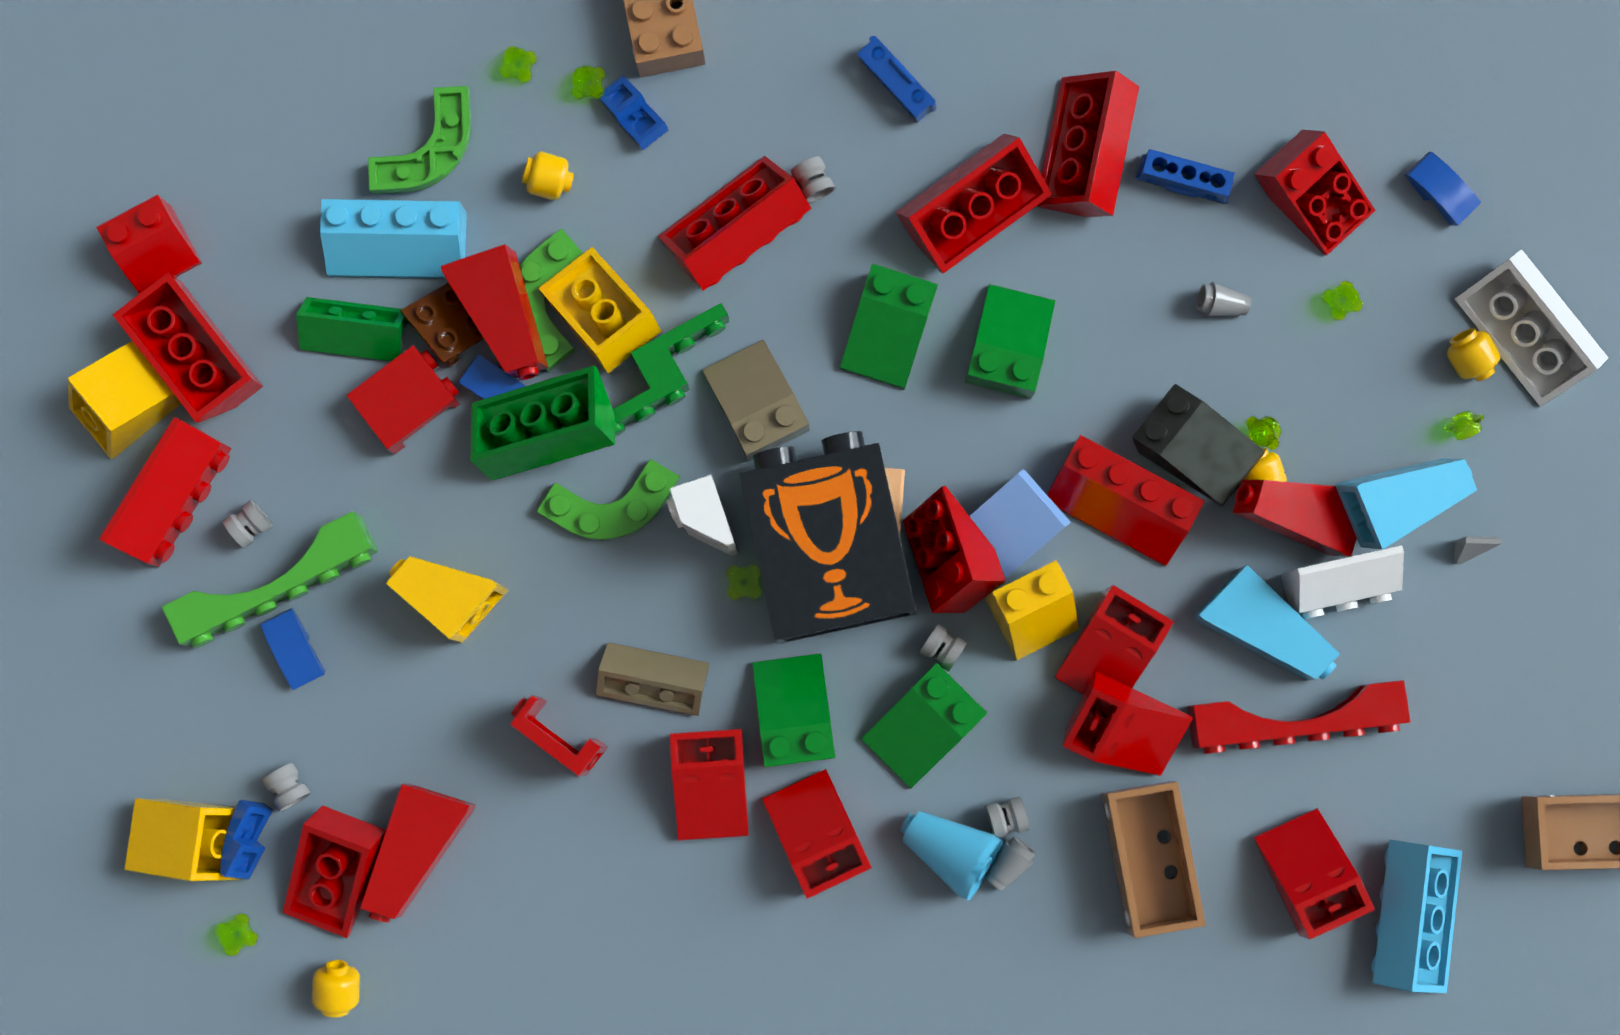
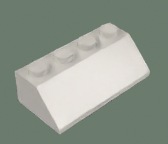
[1455,249,1608,407]

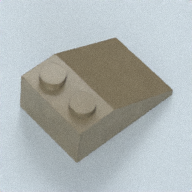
[702,339,809,461]

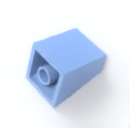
[970,469,1070,579]

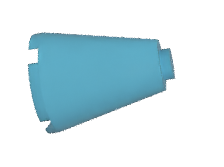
[900,811,1003,901]

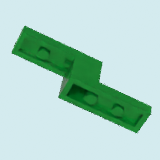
[613,303,729,437]

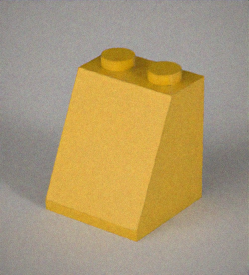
[67,341,181,459]
[386,556,509,643]
[985,560,1079,661]
[124,798,240,881]

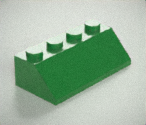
[470,365,615,481]

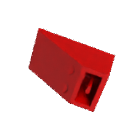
[1254,129,1376,255]
[903,486,1006,613]
[1054,585,1174,695]
[1062,671,1193,776]
[670,729,749,840]
[762,769,872,899]
[1253,808,1375,940]

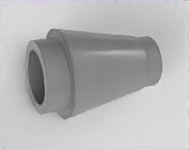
[1196,282,1251,316]
[986,836,1036,891]

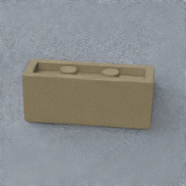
[596,643,709,716]

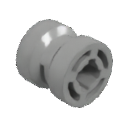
[791,156,836,203]
[223,500,273,548]
[919,623,967,672]
[262,763,311,812]
[985,796,1029,838]

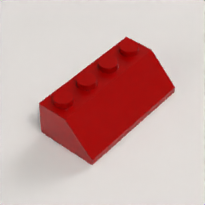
[1037,70,1140,217]
[895,133,1052,274]
[658,156,812,291]
[112,272,264,423]
[99,417,232,567]
[1046,435,1205,566]

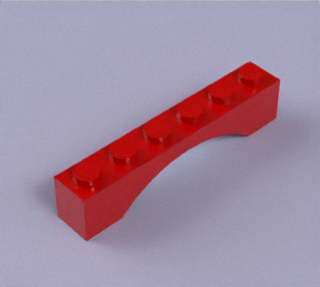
[1187,680,1411,754]

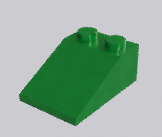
[840,263,938,389]
[964,284,1056,399]
[752,653,836,767]
[861,663,987,788]

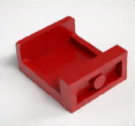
[346,345,460,455]
[510,695,608,776]

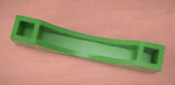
[162,511,378,648]

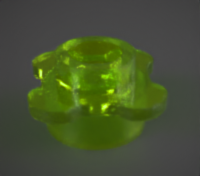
[499,46,537,83]
[571,65,605,100]
[1322,281,1363,321]
[1444,410,1484,440]
[1246,416,1281,450]
[726,565,761,600]
[216,913,258,956]

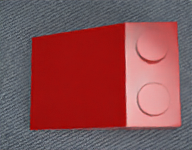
[282,805,386,938]

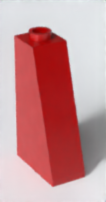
[441,244,548,380]
[1232,480,1357,557]
[360,783,476,923]

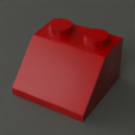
[96,194,202,294]

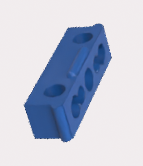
[857,36,937,123]
[1136,149,1235,204]

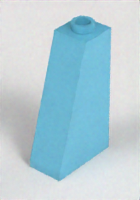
[1335,458,1477,550]
[1192,565,1340,681]

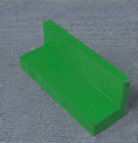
[296,297,408,361]

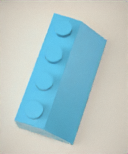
[320,199,467,279]
[1371,839,1463,993]

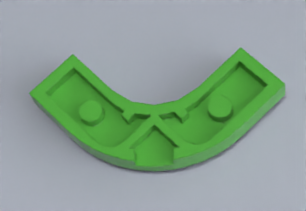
[368,86,471,194]
[520,228,583,372]
[537,459,680,541]

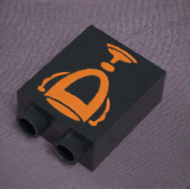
[740,431,917,644]

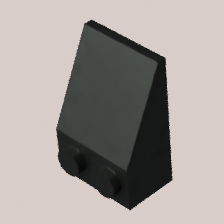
[1132,384,1265,507]

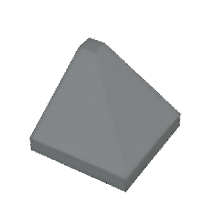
[1454,536,1501,564]

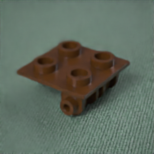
[400,282,484,366]

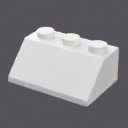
[667,475,738,556]
[1281,545,1404,619]

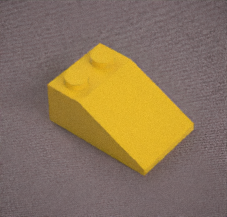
[538,247,662,373]

